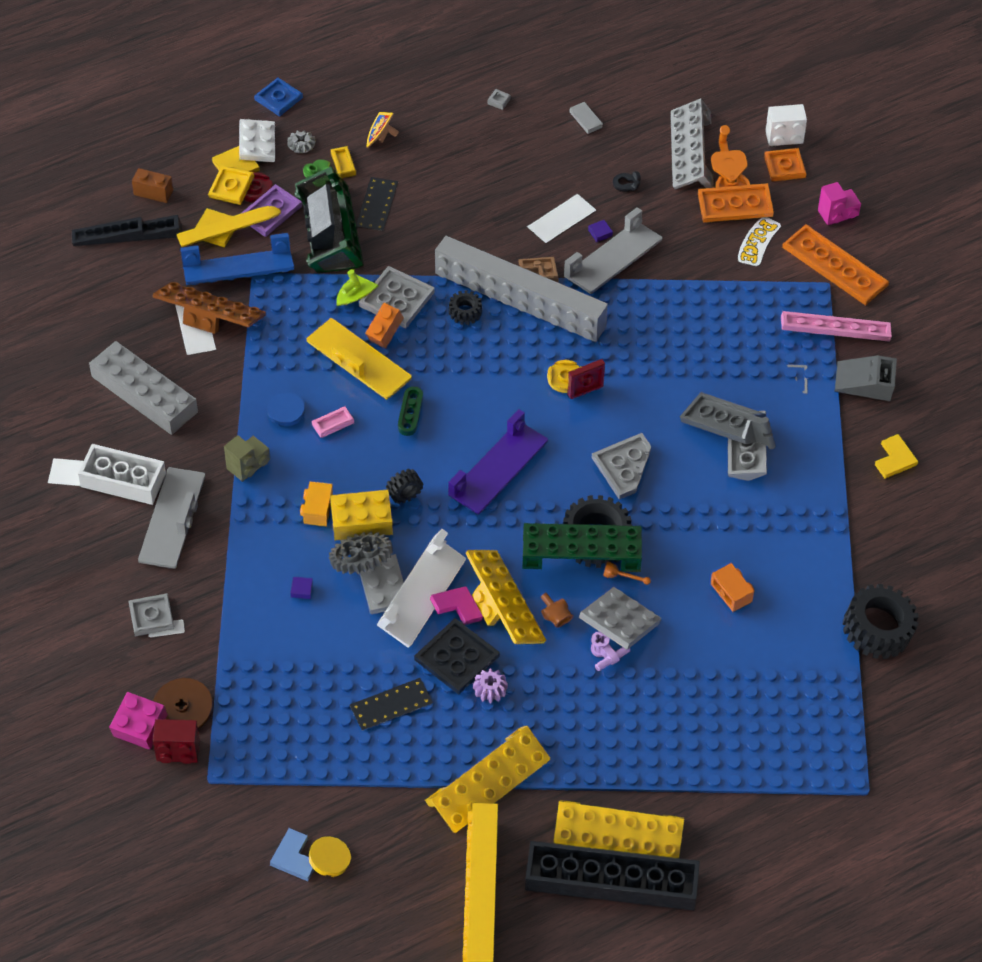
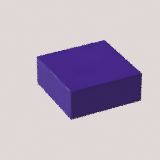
[588,220,613,242]
[290,577,313,599]

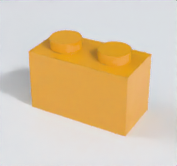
[300,481,333,527]

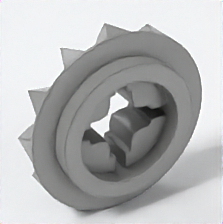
[288,130,315,153]

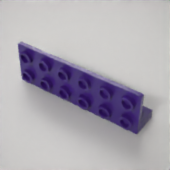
[448,409,548,514]

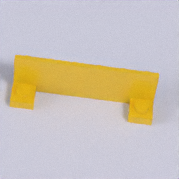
[425,726,550,833]
[554,800,684,858]

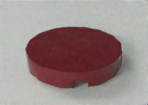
[244,172,273,203]

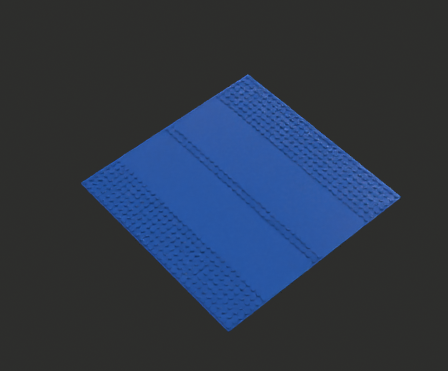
[207,273,870,795]

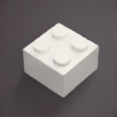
[766,104,807,146]

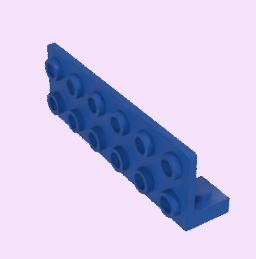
[180,233,294,285]

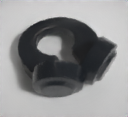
[613,171,641,192]

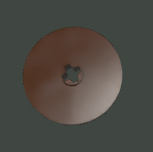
[153,678,213,729]

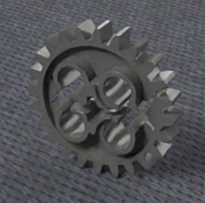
[329,532,393,575]

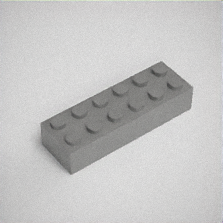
[89,341,198,435]

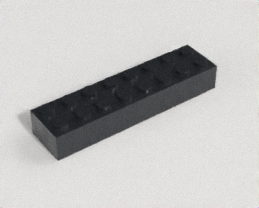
[525,841,700,911]

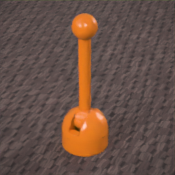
[603,561,651,585]

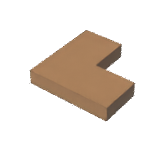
[518,257,558,282]

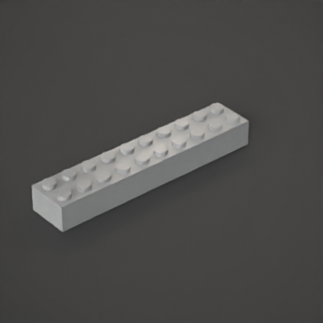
[435,236,608,342]

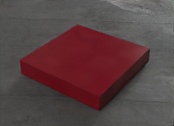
[567,359,605,399]

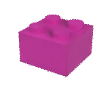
[109,692,168,750]

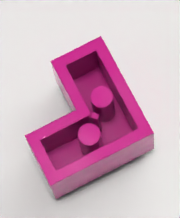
[818,182,861,225]

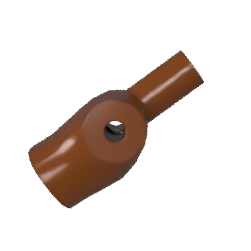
[541,593,573,628]

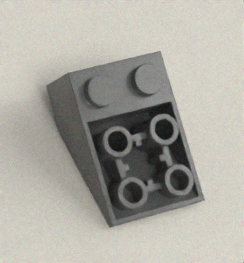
[835,355,897,401]

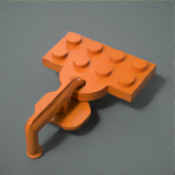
[698,125,774,222]

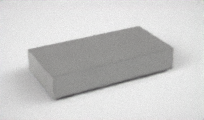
[570,102,603,134]

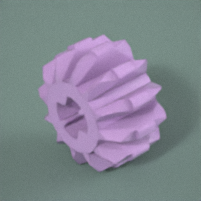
[473,668,508,704]

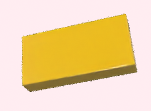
[331,146,356,178]

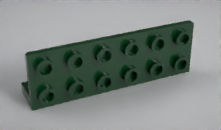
[522,523,642,572]

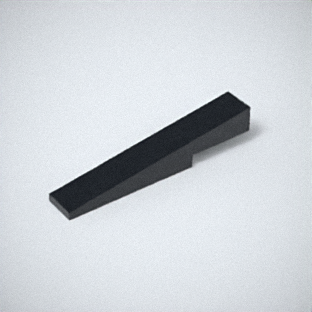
[72,215,182,246]

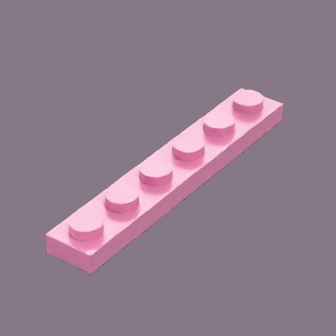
[781,311,892,341]

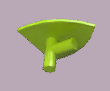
[337,270,378,306]

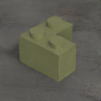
[224,435,270,482]

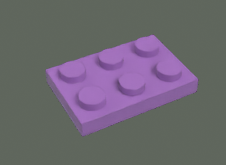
[242,184,302,237]

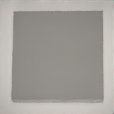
[128,593,174,636]

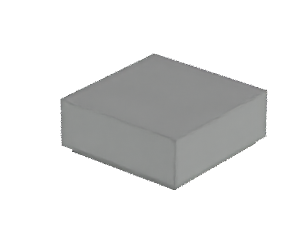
[488,89,511,110]

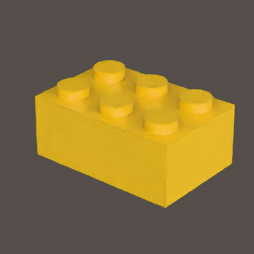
[330,490,393,540]

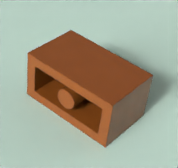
[132,168,173,203]

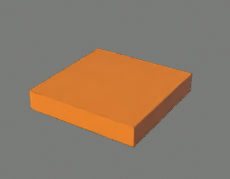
[764,148,806,182]

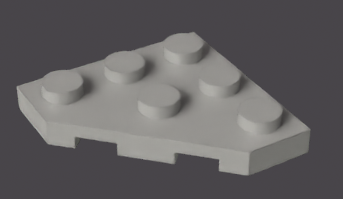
[592,433,651,500]

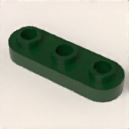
[398,386,423,436]

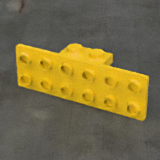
[306,318,412,400]
[465,550,546,644]

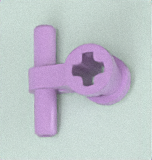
[591,631,630,671]

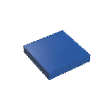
[254,77,303,117]

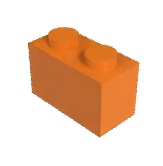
[365,303,404,349]
[710,563,754,612]

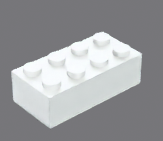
[78,444,166,505]

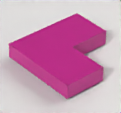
[430,586,483,625]

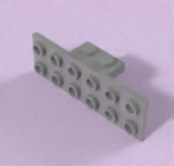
[138,467,205,569]

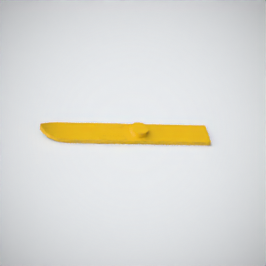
[177,206,281,247]

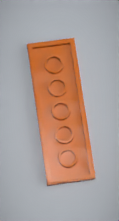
[782,224,889,306]

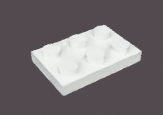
[239,119,275,162]

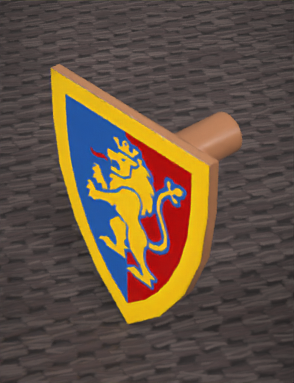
[367,112,399,148]

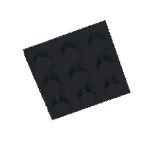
[414,618,500,695]

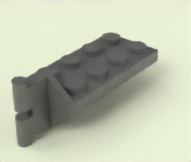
[680,392,776,449]

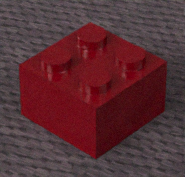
[153,719,200,764]

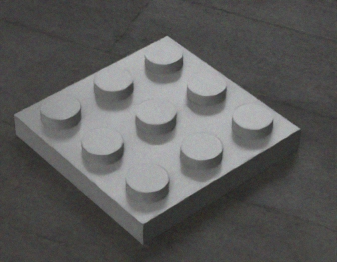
[359,266,435,329]
[579,587,661,649]

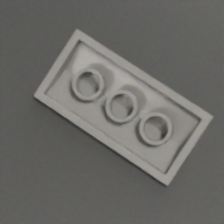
[728,411,767,481]

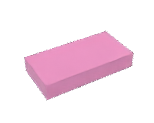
[312,406,354,438]

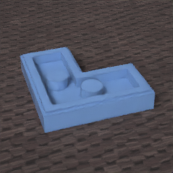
[270,828,314,881]

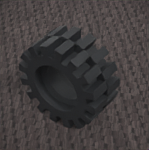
[449,290,482,325]
[386,469,424,504]

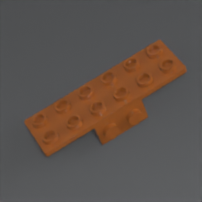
[153,282,266,334]

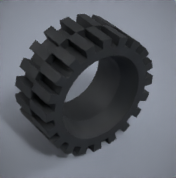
[563,495,632,568]
[843,584,919,659]

